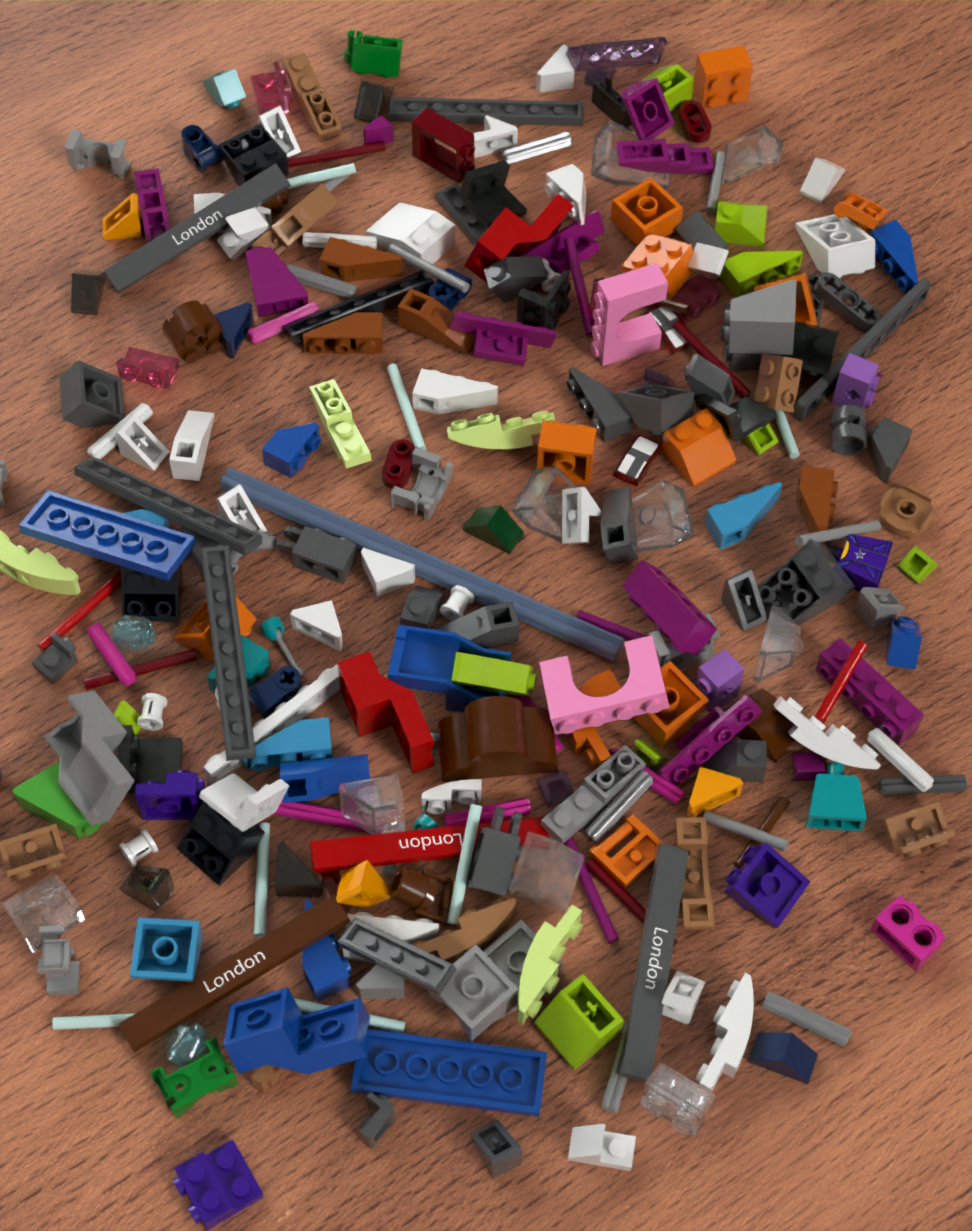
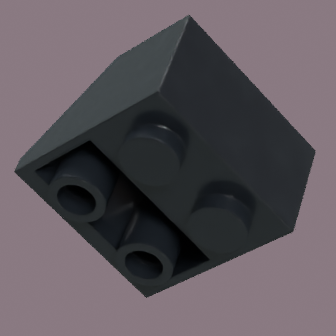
[218,123,289,186]
[121,563,183,622]
[177,801,265,885]

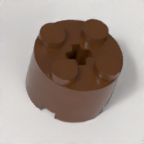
[163,301,224,364]

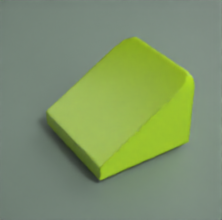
[743,423,779,456]
[897,545,939,584]
[113,700,141,736]
[633,739,667,772]

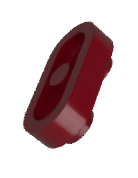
[679,100,712,143]
[382,439,415,489]

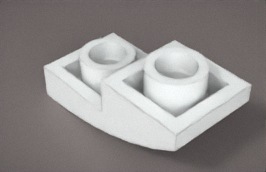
[421,779,482,815]

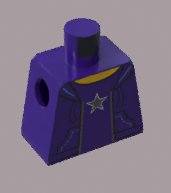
[827,535,893,592]

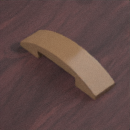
[676,817,715,929]

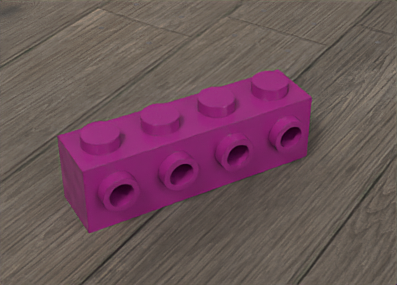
[622,560,717,656]
[816,638,924,746]

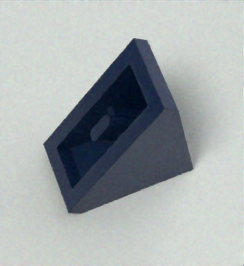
[214,303,253,359]
[749,1032,818,1084]

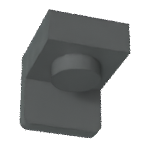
[32,633,78,684]
[360,1092,396,1149]

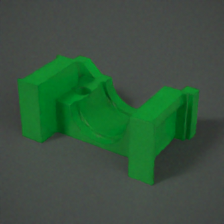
[151,1036,238,1119]

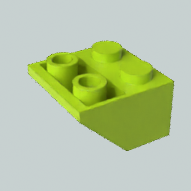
[640,64,694,113]
[534,974,624,1070]

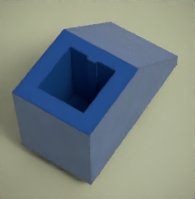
[262,423,321,478]
[886,616,922,670]

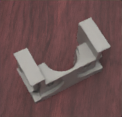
[64,129,131,180]
[390,446,453,521]
[648,613,721,669]
[36,925,81,996]

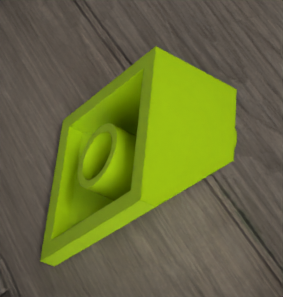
[715,200,767,247]

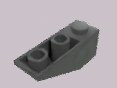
[566,367,634,442]
[601,486,639,565]
[434,601,519,648]

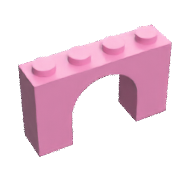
[590,263,668,366]
[539,635,670,735]

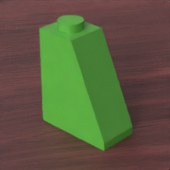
[12,762,104,839]

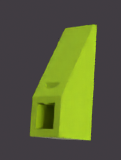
[720,250,803,298]

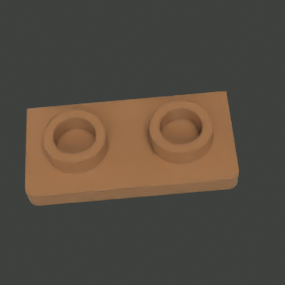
[754,354,803,412]
[882,801,956,858]
[0,824,67,880]

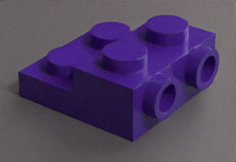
[135,770,205,820]
[724,842,811,929]
[172,1139,264,1231]

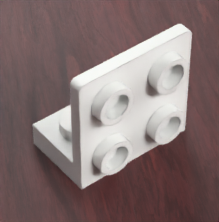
[199,773,289,832]

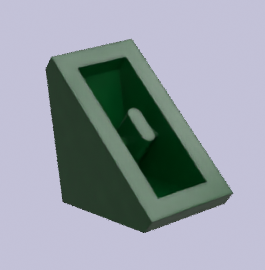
[463,505,524,555]

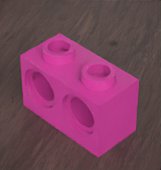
[870,895,946,971]

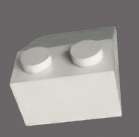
[366,202,455,272]
[795,214,875,278]

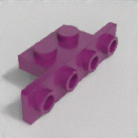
[518,210,604,274]
[450,312,557,366]
[659,694,762,786]

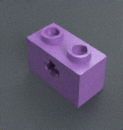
[832,353,880,409]
[695,649,744,712]

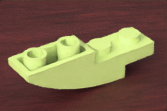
[309,379,372,469]
[447,411,555,449]
[0,531,81,595]
[517,905,583,1025]

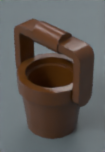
[388,868,453,924]

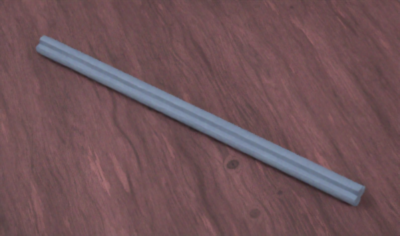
[220,467,624,662]

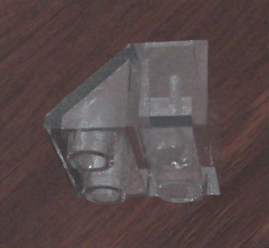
[509,831,585,913]
[1,872,85,953]
[640,1063,717,1137]

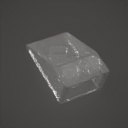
[591,120,671,189]

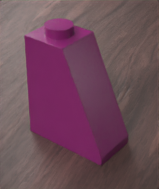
[245,246,308,317]

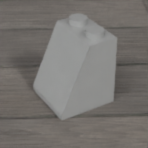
[724,280,796,355]

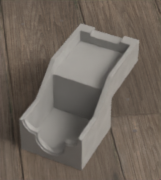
[44,691,135,826]
[429,920,563,1042]

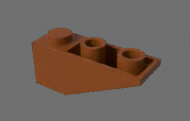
[319,237,403,282]
[398,288,475,355]
[303,312,383,354]
[796,465,838,545]

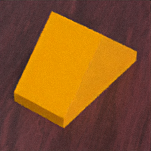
[102,193,142,240]
[687,767,743,817]
[336,860,391,908]

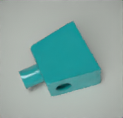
[806,761,866,832]

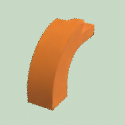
[569,669,622,769]

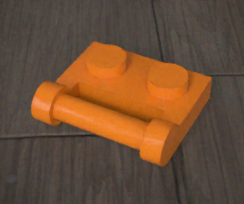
[834,192,889,230]
[587,814,663,889]

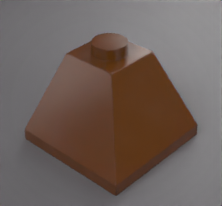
[736,689,795,763]

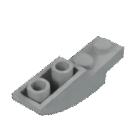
[540,745,646,845]

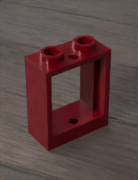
[412,107,475,183]

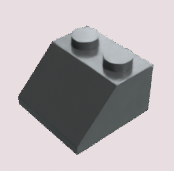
[59,360,125,428]
[619,383,694,435]

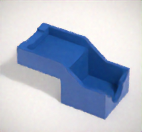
[388,624,512,713]
[224,987,370,1074]

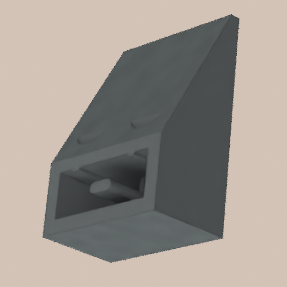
[757,539,855,636]

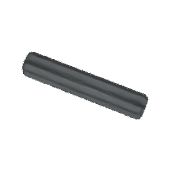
[879,774,967,795]

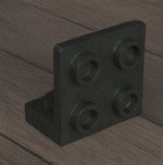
[459,160,527,226]
[517,270,572,330]
[776,321,839,376]
[697,394,777,442]
[118,725,183,794]

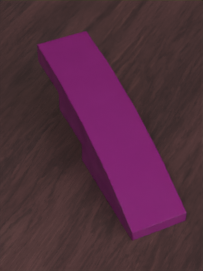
[616,139,714,174]
[134,168,170,243]

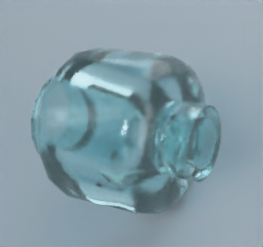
[112,615,156,653]
[165,1022,209,1068]

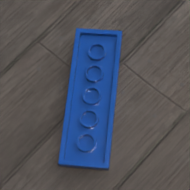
[19,490,195,581]
[351,1029,547,1117]

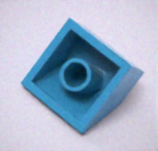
[130,918,203,982]

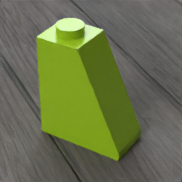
[451,652,538,697]

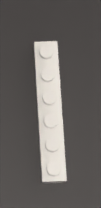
[203,665,340,785]

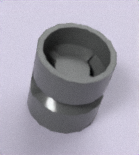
[831,405,867,455]

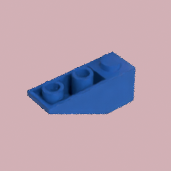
[870,220,918,294]
[280,754,370,803]
[302,898,353,1002]

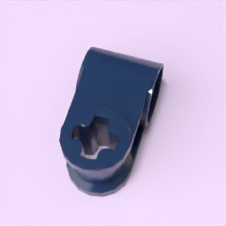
[181,125,224,173]
[429,268,472,311]
[248,666,302,719]

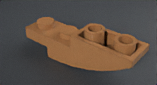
[283,53,342,137]
[249,183,339,255]
[411,898,517,964]

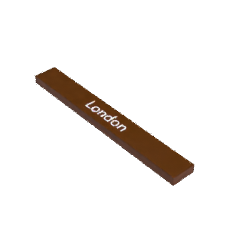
[118,894,351,1053]

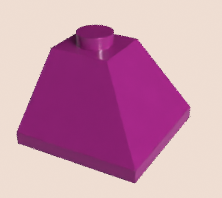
[621,78,675,140]

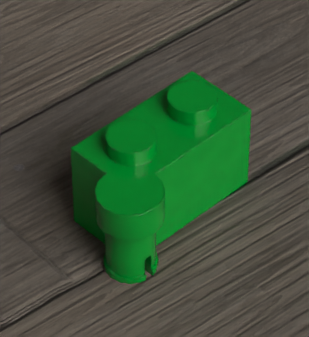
[344,30,403,78]

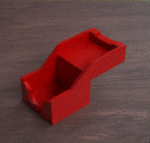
[464,193,574,284]
[337,651,434,774]

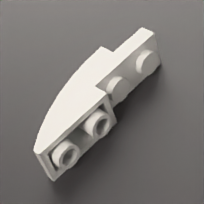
[773,696,881,769]
[695,972,754,1099]

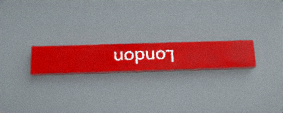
[309,817,550,873]

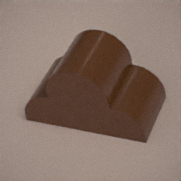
[438,696,558,782]

